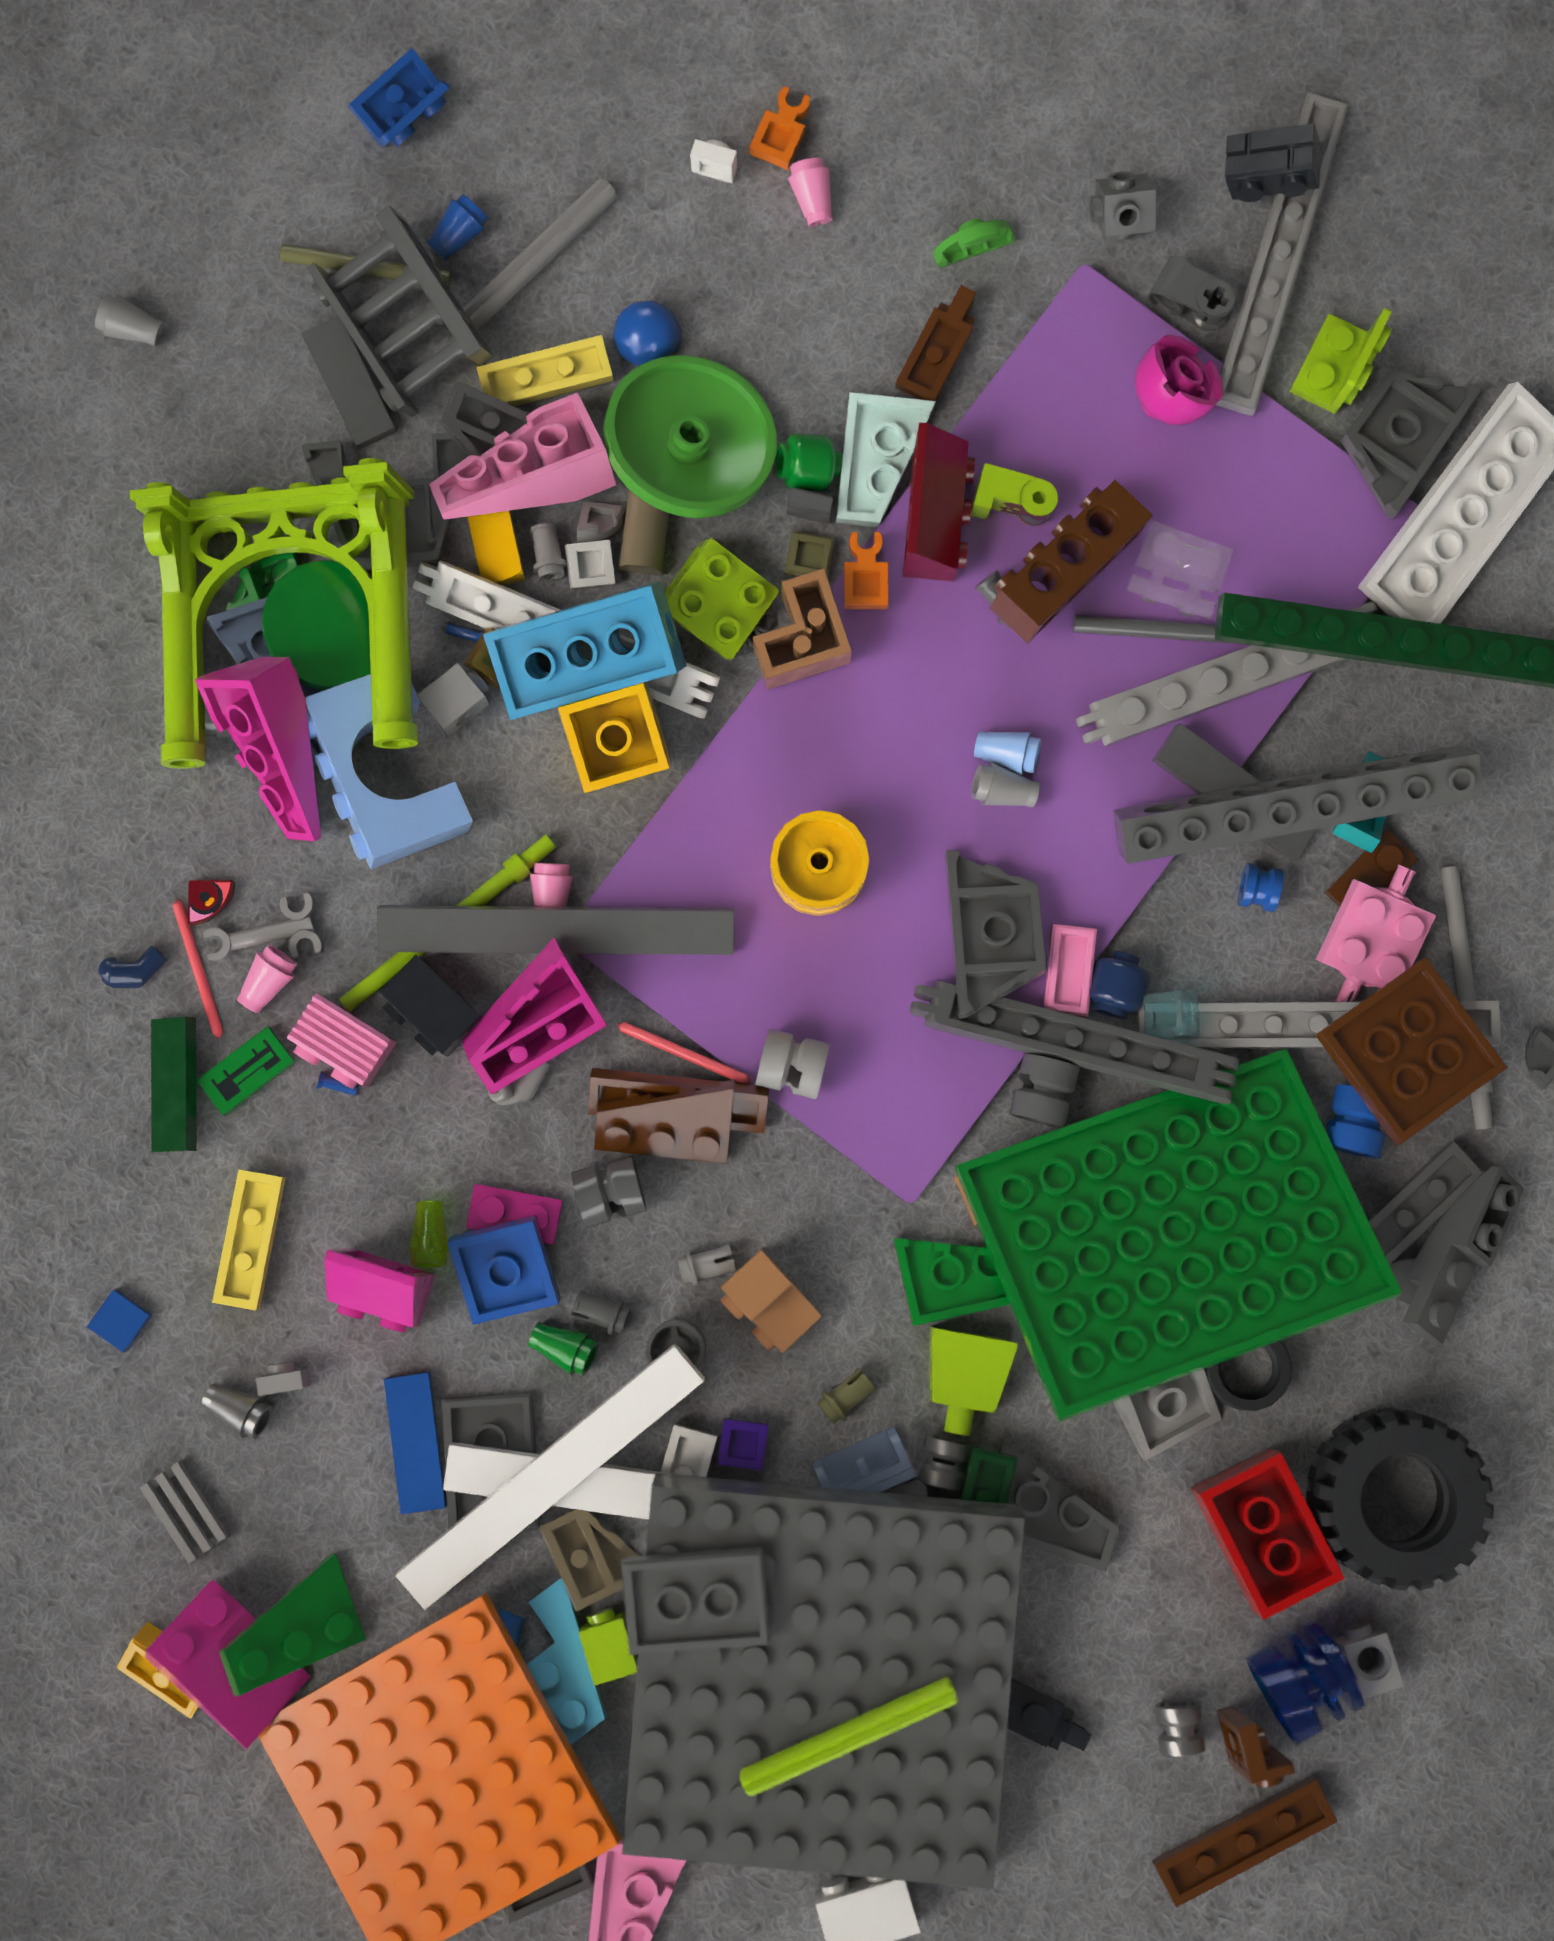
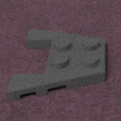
[302,433,467,570]

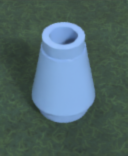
[974,731,1041,775]

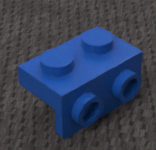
[347,48,450,147]

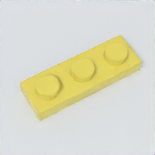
[476,335,614,407]
[212,1169,286,1311]

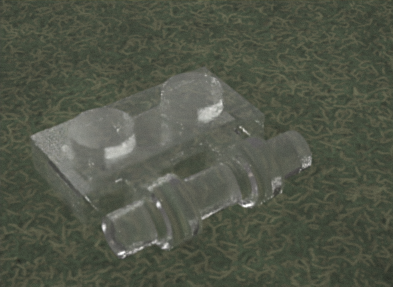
[1127,521,1234,619]

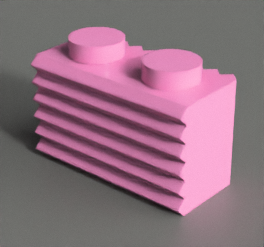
[287,993,397,1089]

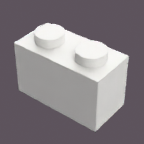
[815,1877,920,1941]

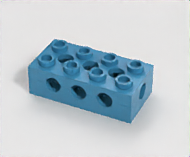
[483,581,687,720]

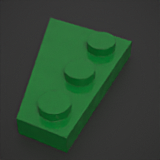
[893,1238,1010,1326]
[219,1553,366,1696]

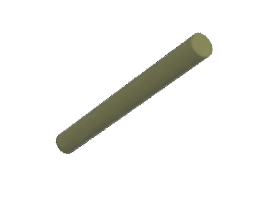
[280,244,452,287]

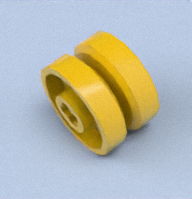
[770,810,870,916]

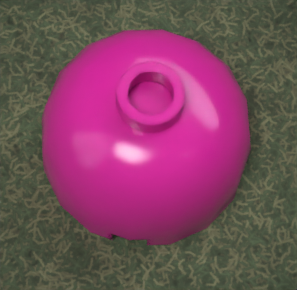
[1134,335,1224,426]

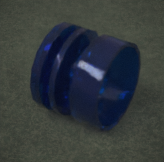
[1245,1619,1365,1746]

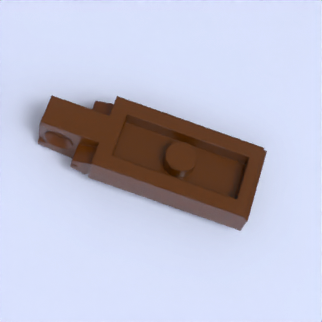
[895,285,976,401]

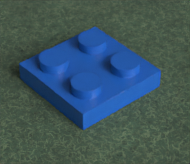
[447,1215,561,1325]

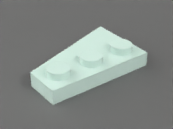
[836,392,936,527]

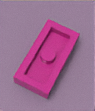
[466,1184,563,1244]

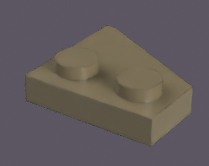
[539,1509,639,1611]

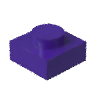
[717,1418,768,1471]

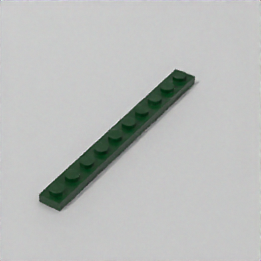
[1214,592,1554,688]

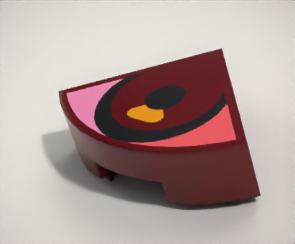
[188,880,235,926]

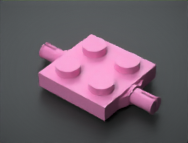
[1316,865,1436,1002]

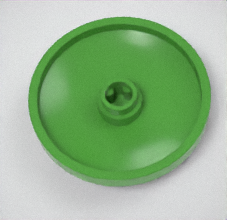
[603,355,777,518]

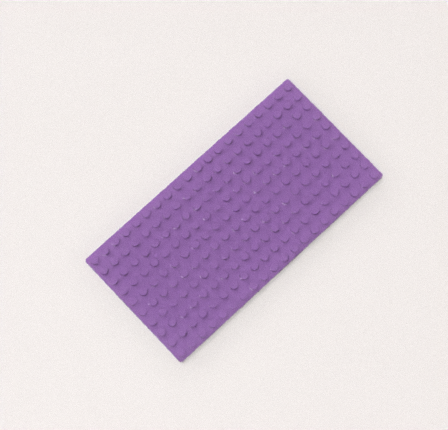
[580,265,1418,1203]

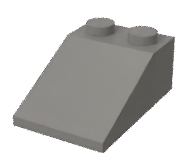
[1113,1369,1222,1461]

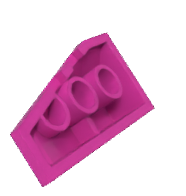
[195,657,321,841]

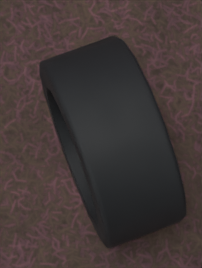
[1204,1340,1292,1411]

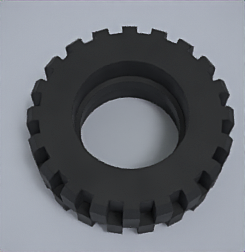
[1306,1408,1494,1591]

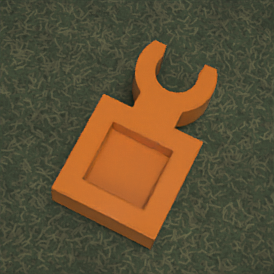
[749,86,810,170]
[844,532,888,609]

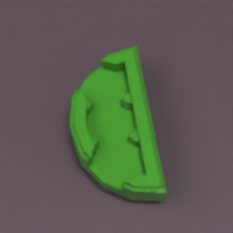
[933,218,1016,268]

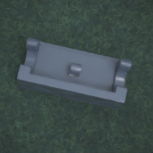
[812,1426,916,1492]

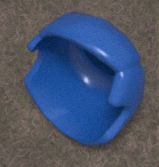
[613,301,682,366]

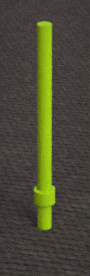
[339,834,557,1012]

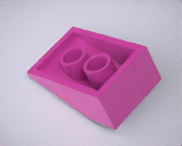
[324,1248,436,1333]
[145,1579,311,1750]

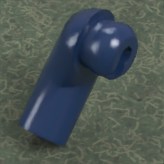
[98,945,168,989]

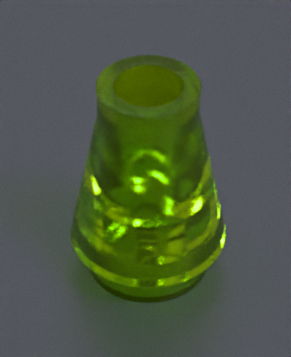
[406,1201,451,1268]

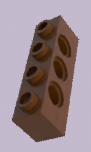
[990,480,1153,644]

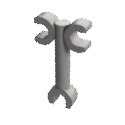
[203,892,324,962]

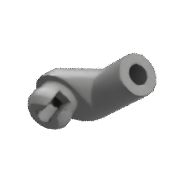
[488,1062,551,1106]

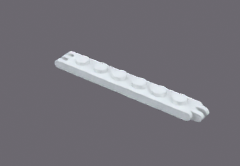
[412,561,720,719]

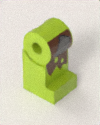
[971,463,1058,526]

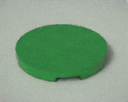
[262,560,371,690]

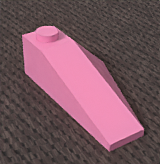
[429,392,616,520]

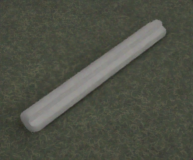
[463,178,616,330]

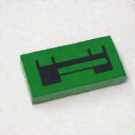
[196,1026,296,1116]

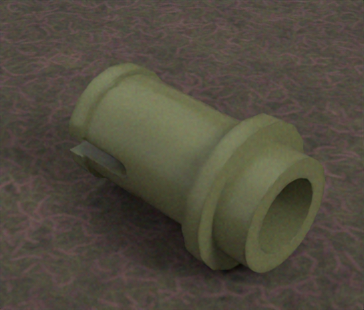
[817,1368,876,1424]

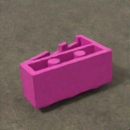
[461,937,607,1095]

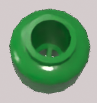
[775,433,842,492]

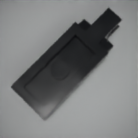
[1007,1678,1092,1751]

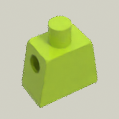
[929,1326,1018,1436]

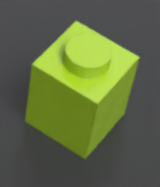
[579,1608,638,1686]

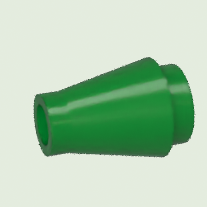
[528,1322,599,1376]

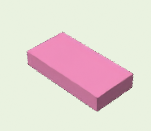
[1043,924,1097,1018]

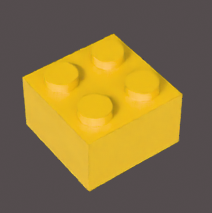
[558,682,672,793]

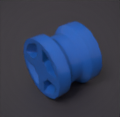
[1237,863,1284,912]

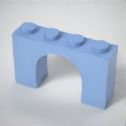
[305,674,473,870]

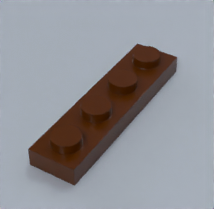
[588,1068,769,1133]
[1152,1776,1338,1908]

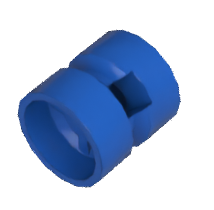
[1326,1084,1386,1159]

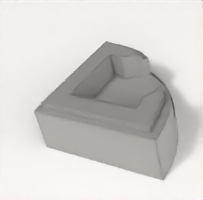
[577,501,626,542]

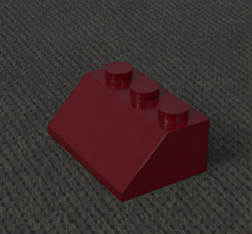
[903,422,976,582]

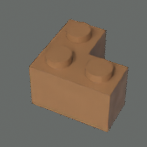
[753,568,852,690]
[720,1249,822,1353]

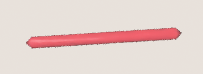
[172,899,224,1038]
[617,1021,751,1084]

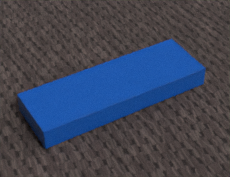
[384,1372,447,1515]

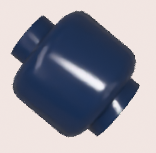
[1090,951,1150,1019]

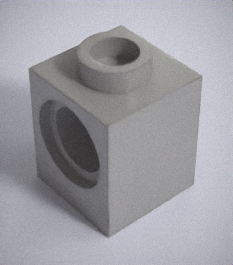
[416,663,489,737]
[1334,1622,1404,1700]

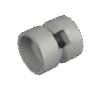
[755,1029,830,1100]

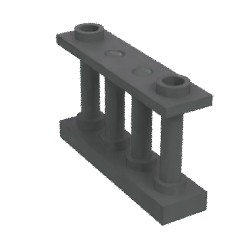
[307,205,495,417]

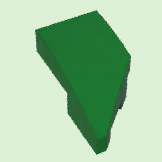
[225,552,302,611]

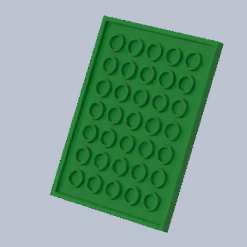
[955,1049,1402,1422]

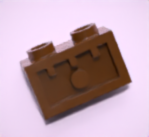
[1216,1706,1295,1787]

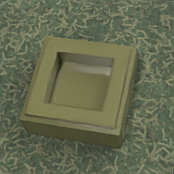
[784,531,834,579]

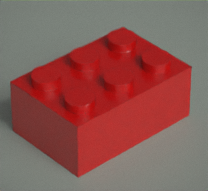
[1190,1447,1345,1620]

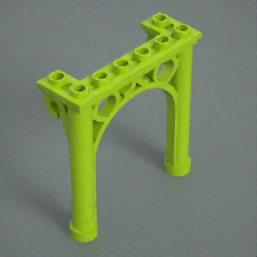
[129,458,418,769]

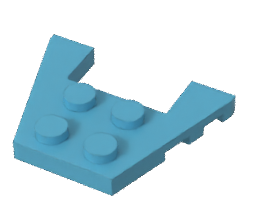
[526,1578,608,1745]

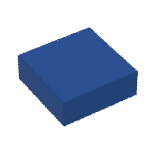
[87,1289,153,1352]

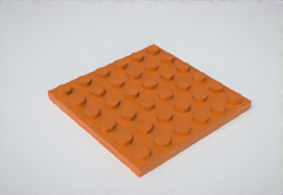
[258,1592,622,1941]

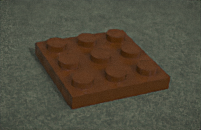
[1315,957,1508,1146]

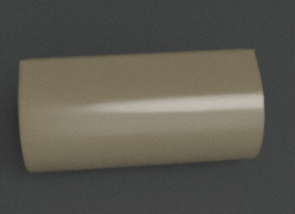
[619,489,670,576]

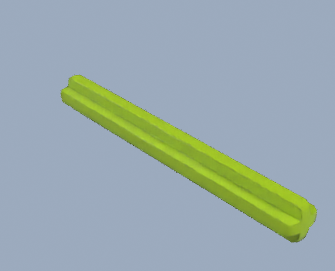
[740,1677,958,1796]

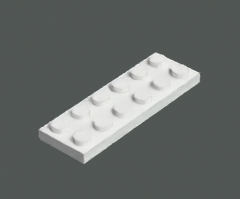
[1358,382,1554,624]

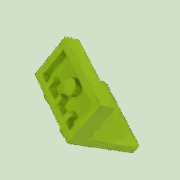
[1289,307,1392,414]
[665,538,779,660]

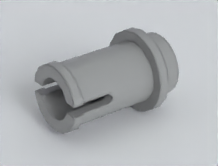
[529,523,567,582]
[677,1244,736,1287]

